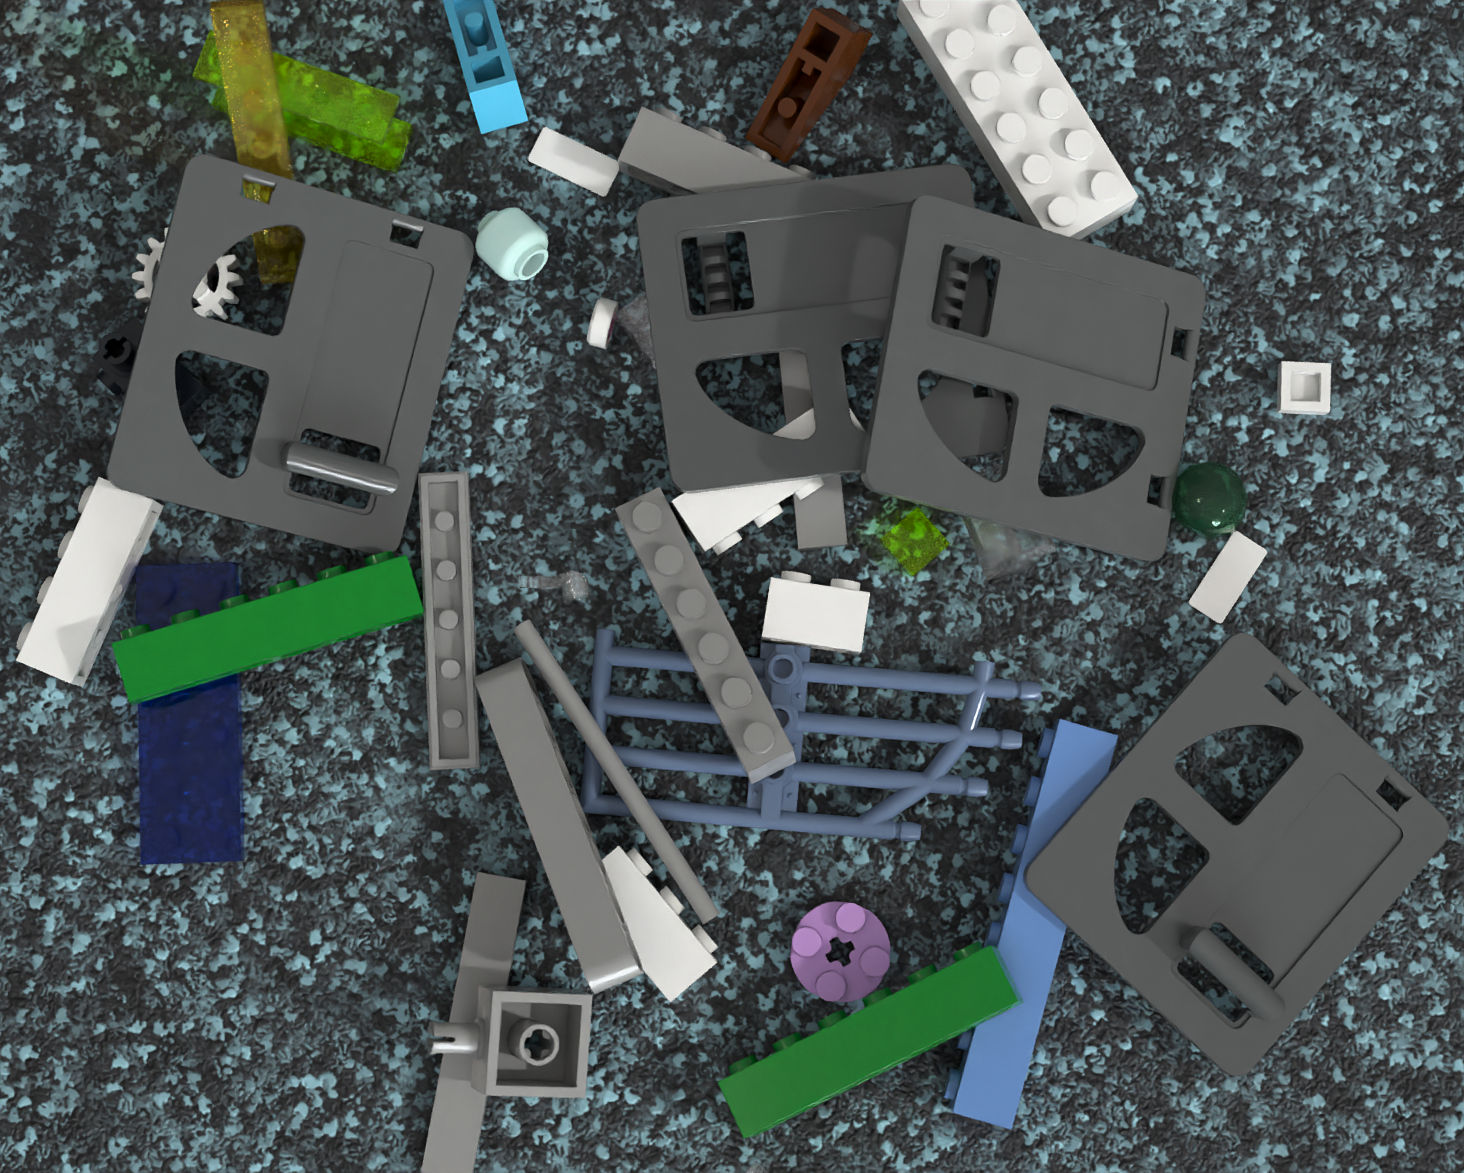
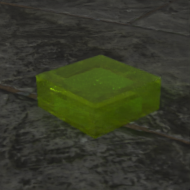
[879,507,950,578]

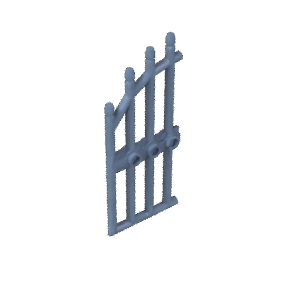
[580,629,1041,842]

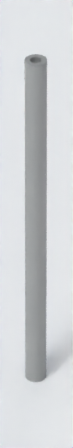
[513,619,720,924]

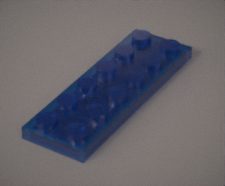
[136,562,245,865]

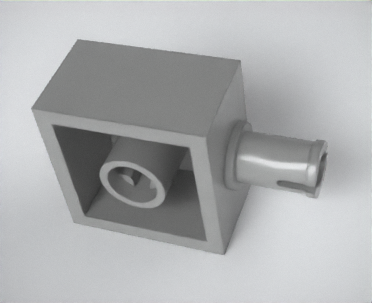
[427,985,593,1098]

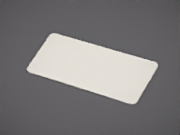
[528,127,619,196]
[1189,531,1267,623]

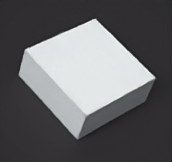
[1277,361,1331,415]

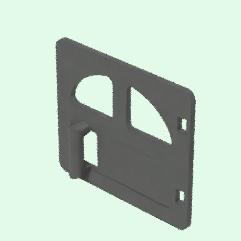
[106,154,474,555]
[636,164,1009,493]
[860,194,1206,562]
[1023,633,1449,1076]

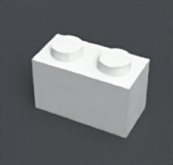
[761,571,870,656]

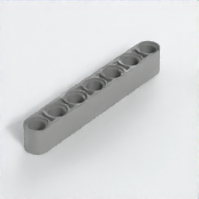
[475,657,644,994]

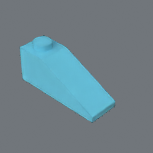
[443,0,528,134]

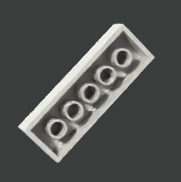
[896,0,1138,240]

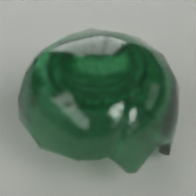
[1172,461,1248,540]

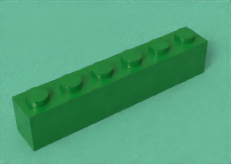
[111,551,424,705]
[718,941,1024,1138]

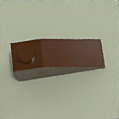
[745,8,873,163]

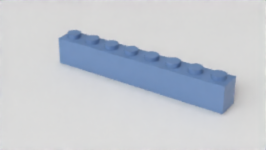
[943,719,1118,1130]

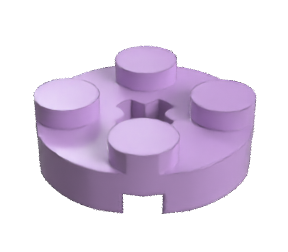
[790,901,890,1002]

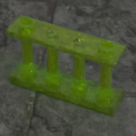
[192,30,413,173]

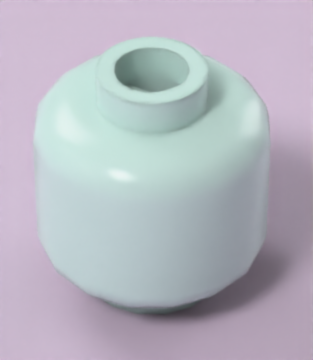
[475,207,548,281]

